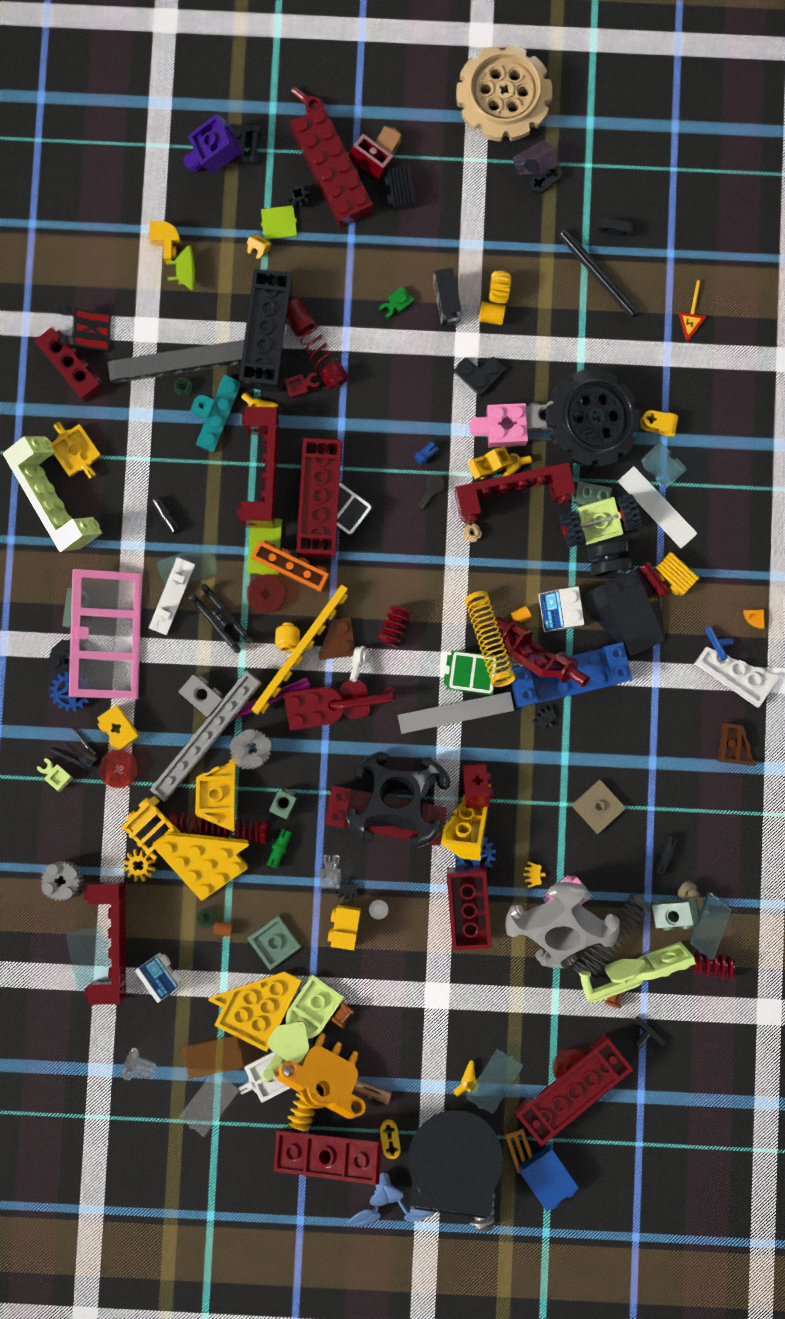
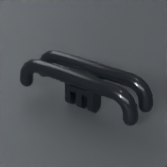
[189,584,253,654]

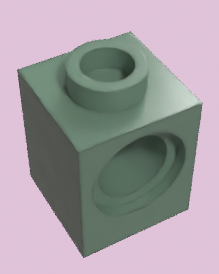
[269,788,297,819]

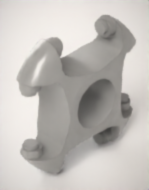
[505,882,620,969]

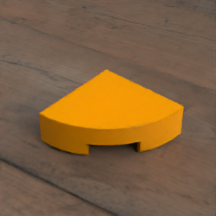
[743,609,765,629]

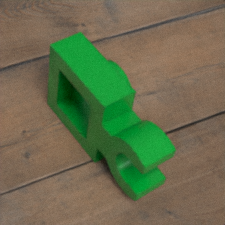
[379,286,414,319]

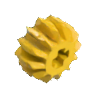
[489,271,511,304]
[123,849,156,882]

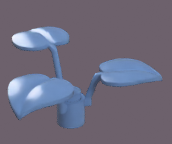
[347,1173,434,1226]

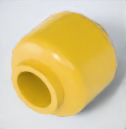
[275,623,300,652]

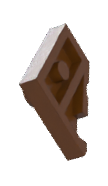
[318,618,355,660]
[718,723,756,766]

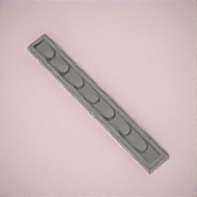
[150,670,262,802]

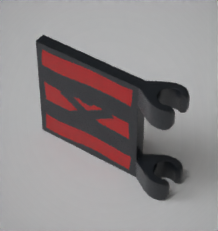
[58,305,111,352]

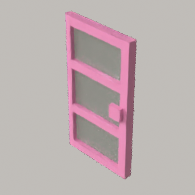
[69,569,142,700]

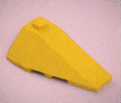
[441,784,491,861]

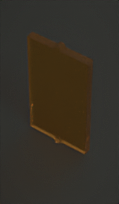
[182,1035,244,1079]

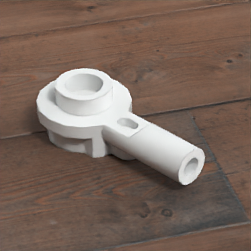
[350,646,368,682]

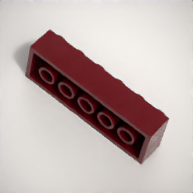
[290,106,373,228]

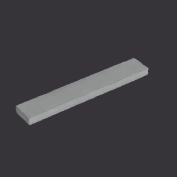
[398,692,514,734]

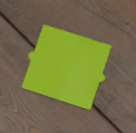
[261,206,297,240]

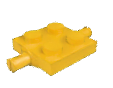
[52,422,101,479]

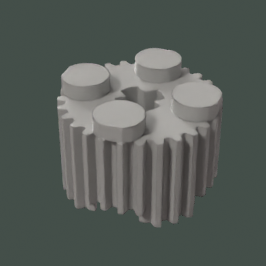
[229,729,272,770]
[41,861,84,901]

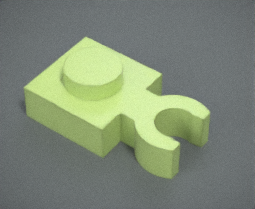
[37,758,73,792]

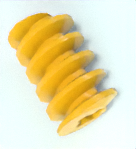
[288,1090,321,1131]

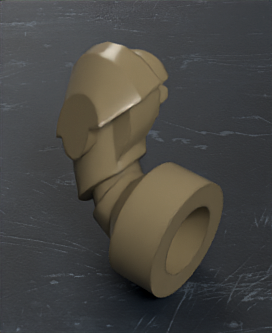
[678,880,708,920]

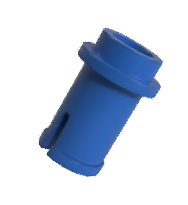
[414,442,439,465]

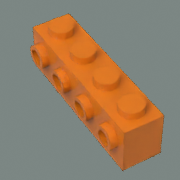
[251,540,329,593]

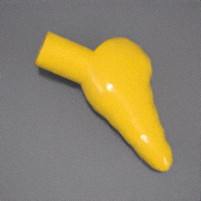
[241,392,278,407]
[502,453,532,477]
[453,1060,479,1097]

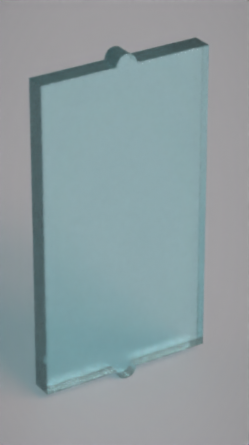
[156,543,219,587]
[690,893,732,960]
[65,926,110,990]
[466,1049,523,1114]

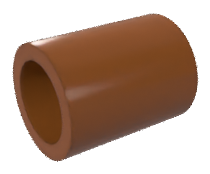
[213,921,233,937]

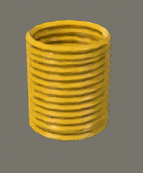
[478,301,506,326]

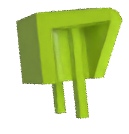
[167,245,196,290]

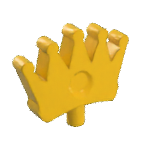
[523,862,545,888]

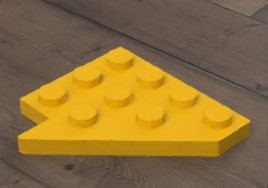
[153,832,249,901]
[208,971,302,1052]

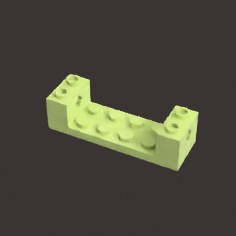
[3,436,102,552]

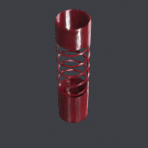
[286,298,349,390]

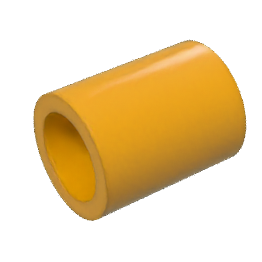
[510,606,532,623]

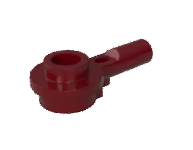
[292,87,324,113]

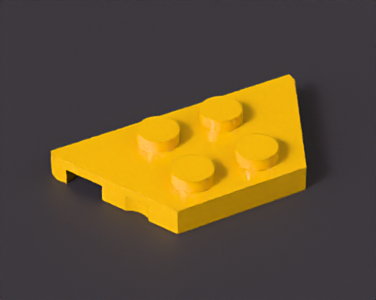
[195,759,236,831]

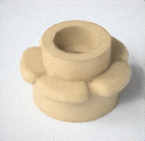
[463,524,482,542]

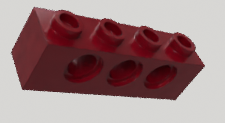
[34,326,102,402]

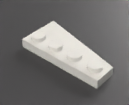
[694,647,780,708]

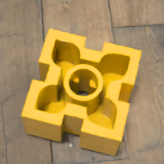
[328,904,361,950]

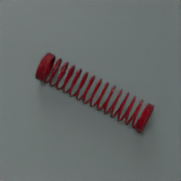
[168,811,268,845]

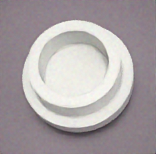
[369,900,388,919]

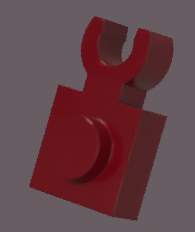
[284,373,320,399]

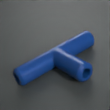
[705,626,734,661]

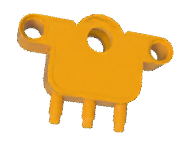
[274,1033,366,1119]

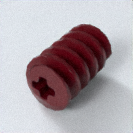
[377,605,413,648]
[692,951,735,981]

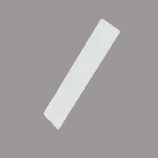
[618,466,697,548]

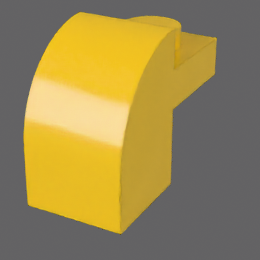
[149,221,182,264]
[467,446,513,480]

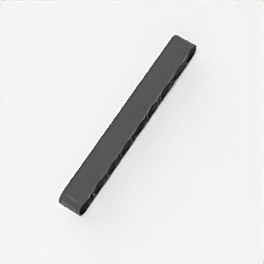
[108,340,244,383]

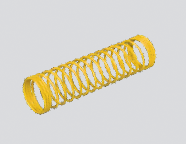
[465,591,516,687]

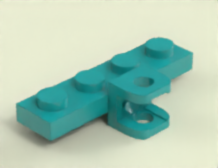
[190,375,241,453]

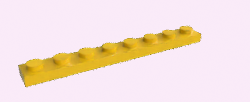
[251,584,348,715]

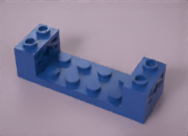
[509,642,632,708]

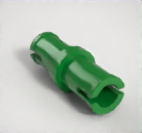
[266,829,293,869]

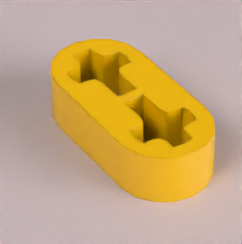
[380,1119,401,1159]

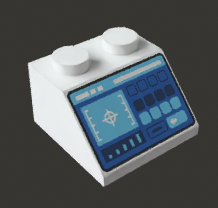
[538,587,584,632]
[135,953,182,1003]

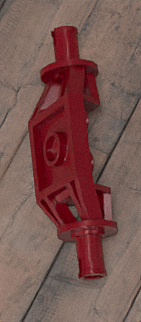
[492,616,590,687]

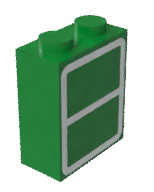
[443,650,498,696]

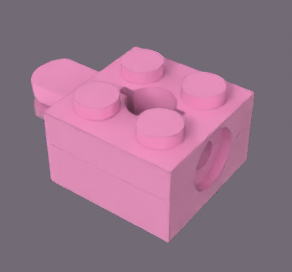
[469,403,528,448]

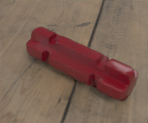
[640,562,669,596]

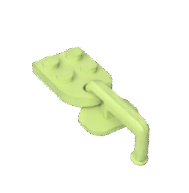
[579,941,696,1003]
[261,975,344,1082]

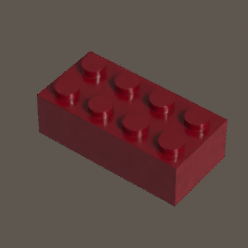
[447,865,492,950]

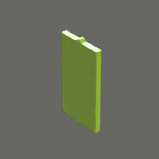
[247,519,282,576]

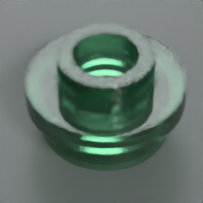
[173,377,193,396]
[196,908,216,928]

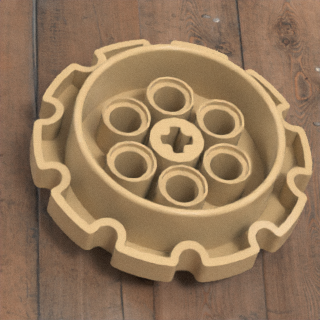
[456,45,552,141]

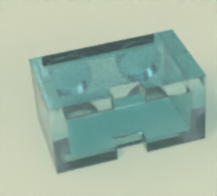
[641,441,687,488]

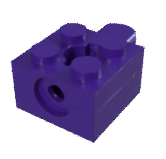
[184,114,242,174]

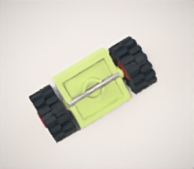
[559,494,642,548]

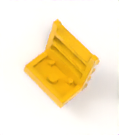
[120,796,181,860]

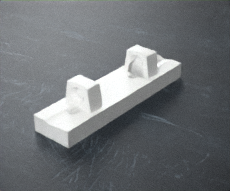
[149,557,195,635]

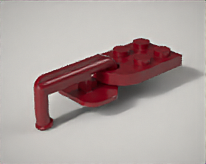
[283,680,396,730]

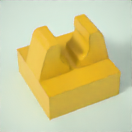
[247,234,272,259]

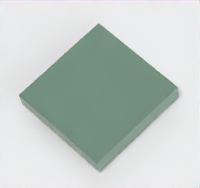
[247,915,302,970]

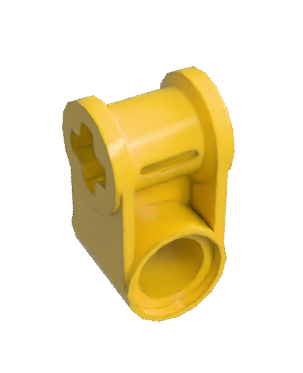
[640,410,678,436]

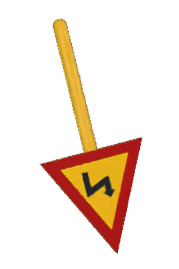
[678,280,706,341]

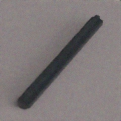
[559,229,638,318]

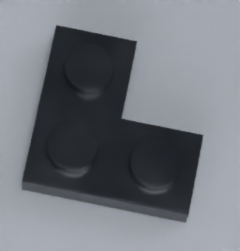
[453,356,506,397]

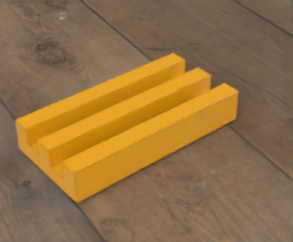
[505,1128,532,1173]

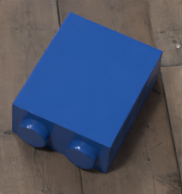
[518,1144,579,1211]

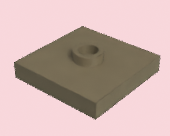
[571,779,626,834]

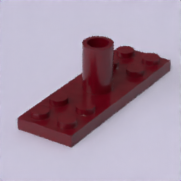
[273,1130,382,1185]

